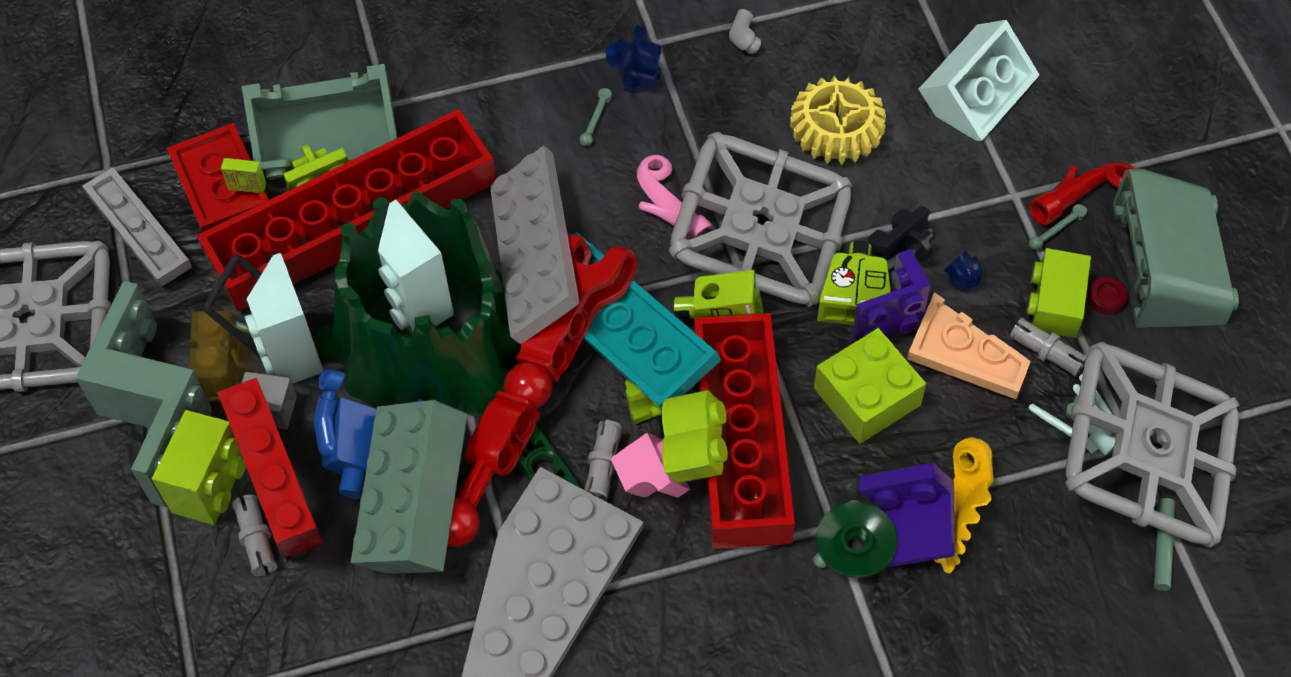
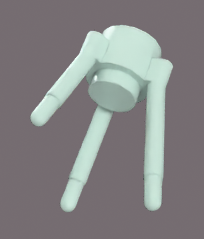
[1028,374,1116,456]

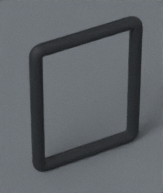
[204,254,262,357]

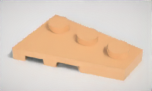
[907,292,1031,399]

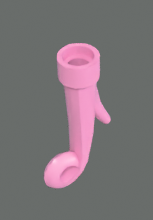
[637,155,715,240]

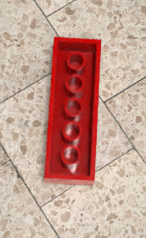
[694,313,795,549]

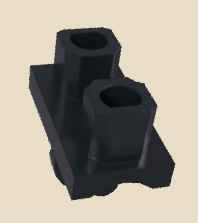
[868,205,935,274]

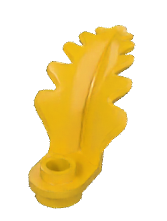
[934,437,994,573]

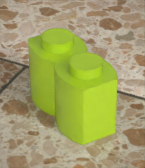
[662,390,728,483]

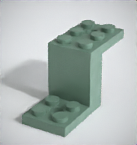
[76,281,212,507]

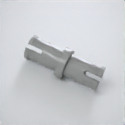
[1009,317,1087,377]
[584,420,623,501]
[232,494,277,577]

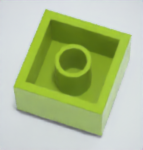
[814,328,926,444]
[152,410,246,525]

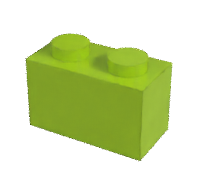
[1026,248,1091,338]

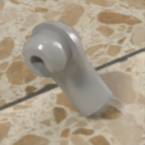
[729,9,761,54]

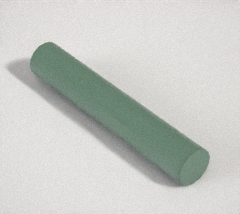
[1154,498,1175,591]

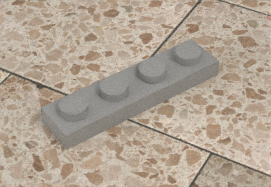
[82,167,192,287]

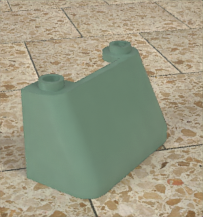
[241,64,398,180]
[1113,169,1239,328]

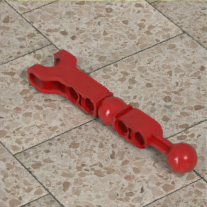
[447,234,637,548]

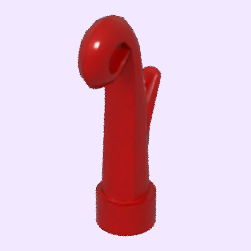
[1029,162,1136,226]

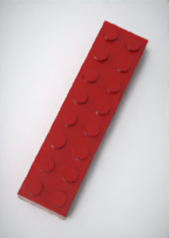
[197,109,496,312]

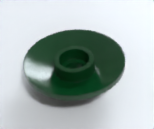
[816,501,897,578]

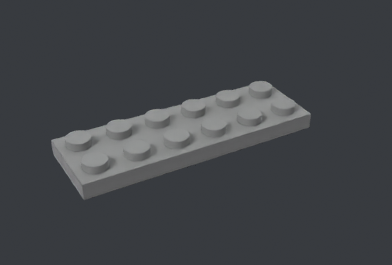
[490,145,580,344]

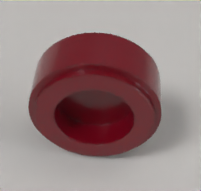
[1087,277,1127,315]

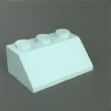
[919,20,1039,141]
[378,200,454,335]
[244,253,323,384]

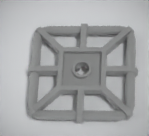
[669,132,853,307]
[0,240,111,392]
[1064,342,1240,547]

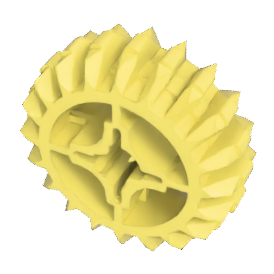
[790,75,886,165]

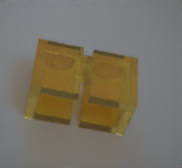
[189,310,240,400]

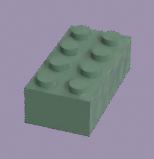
[351,400,467,574]

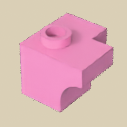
[610,433,690,498]

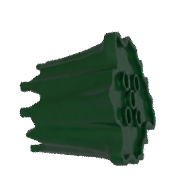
[314,191,522,420]

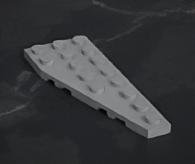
[462,467,643,677]

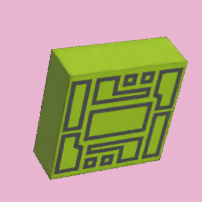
[221,158,267,193]

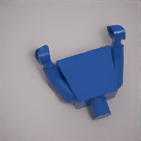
[313,369,423,499]

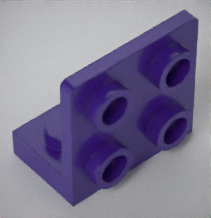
[851,249,931,344]
[859,463,955,568]

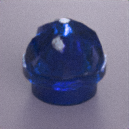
[943,250,983,289]

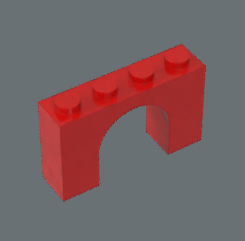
[217,377,324,559]

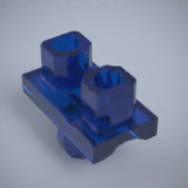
[605,26,662,94]

